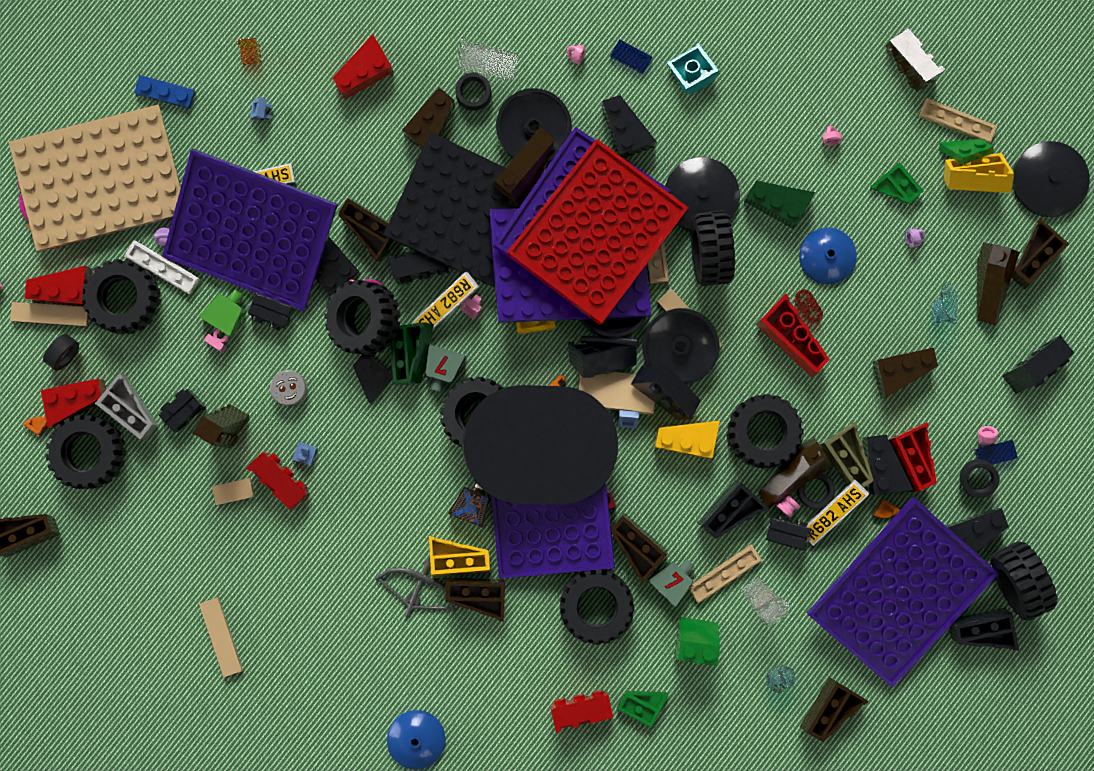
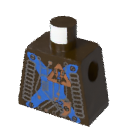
[448,482,490,528]

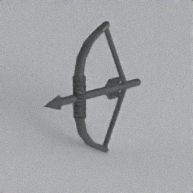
[375,557,456,617]

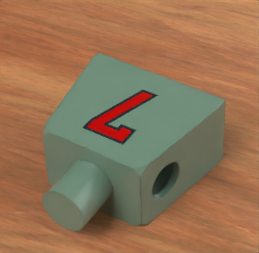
[426,345,466,392]
[648,559,695,607]

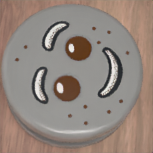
[270,370,308,406]

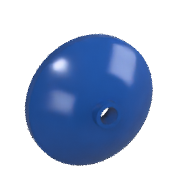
[799,228,857,284]
[387,710,445,770]

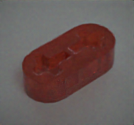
[794,289,823,323]

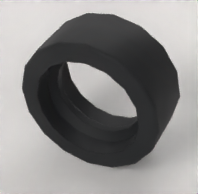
[455,72,492,111]
[43,334,80,371]
[959,459,1000,498]
[797,473,835,509]

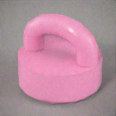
[566,44,586,65]
[823,125,842,146]
[978,426,998,446]

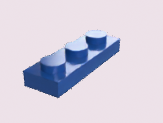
[134,75,195,109]

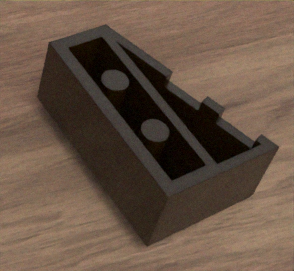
[1012,218,1069,289]

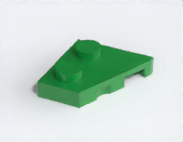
[939,139,994,164]
[870,162,924,204]
[617,691,669,728]

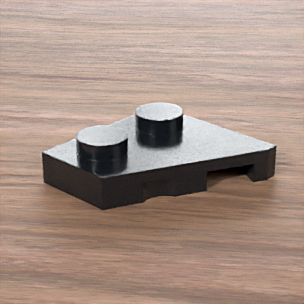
[352,355,393,404]

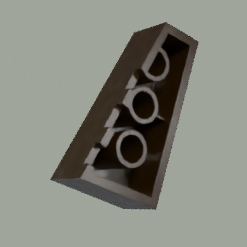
[192,404,249,448]

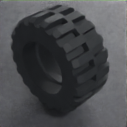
[691,210,735,286]
[81,259,161,335]
[324,280,401,355]
[440,377,504,448]
[727,394,804,468]
[45,415,126,489]
[990,541,1058,621]
[560,569,634,645]

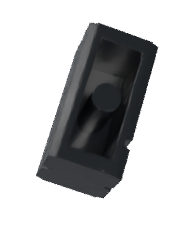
[248,293,294,331]
[158,389,206,432]
[766,515,811,551]

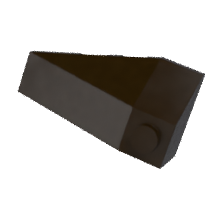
[492,127,555,208]
[977,242,1020,326]
[759,436,833,508]

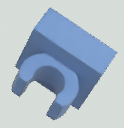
[250,97,273,120]
[618,410,639,428]
[292,442,318,466]

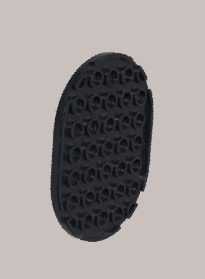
[462,385,618,504]

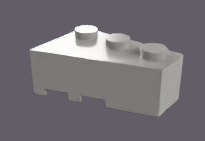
[95,373,158,440]

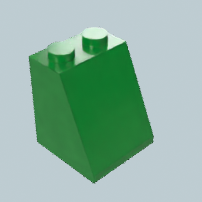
[674,617,720,666]

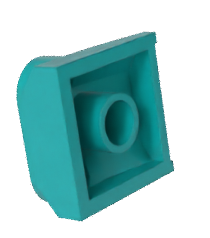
[666,43,719,94]

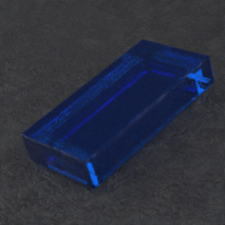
[610,39,652,74]
[974,440,1018,465]

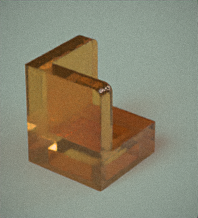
[237,38,262,65]

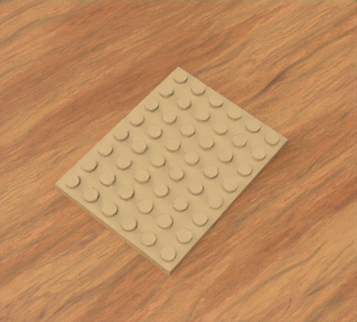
[9,105,181,252]

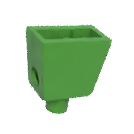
[199,289,245,338]

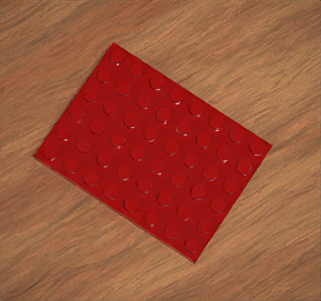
[506,138,688,325]

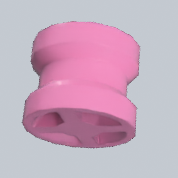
[776,496,800,519]

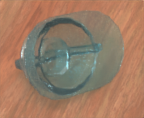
[931,282,958,324]

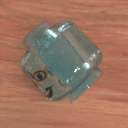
[766,664,795,693]

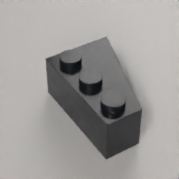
[388,251,452,285]

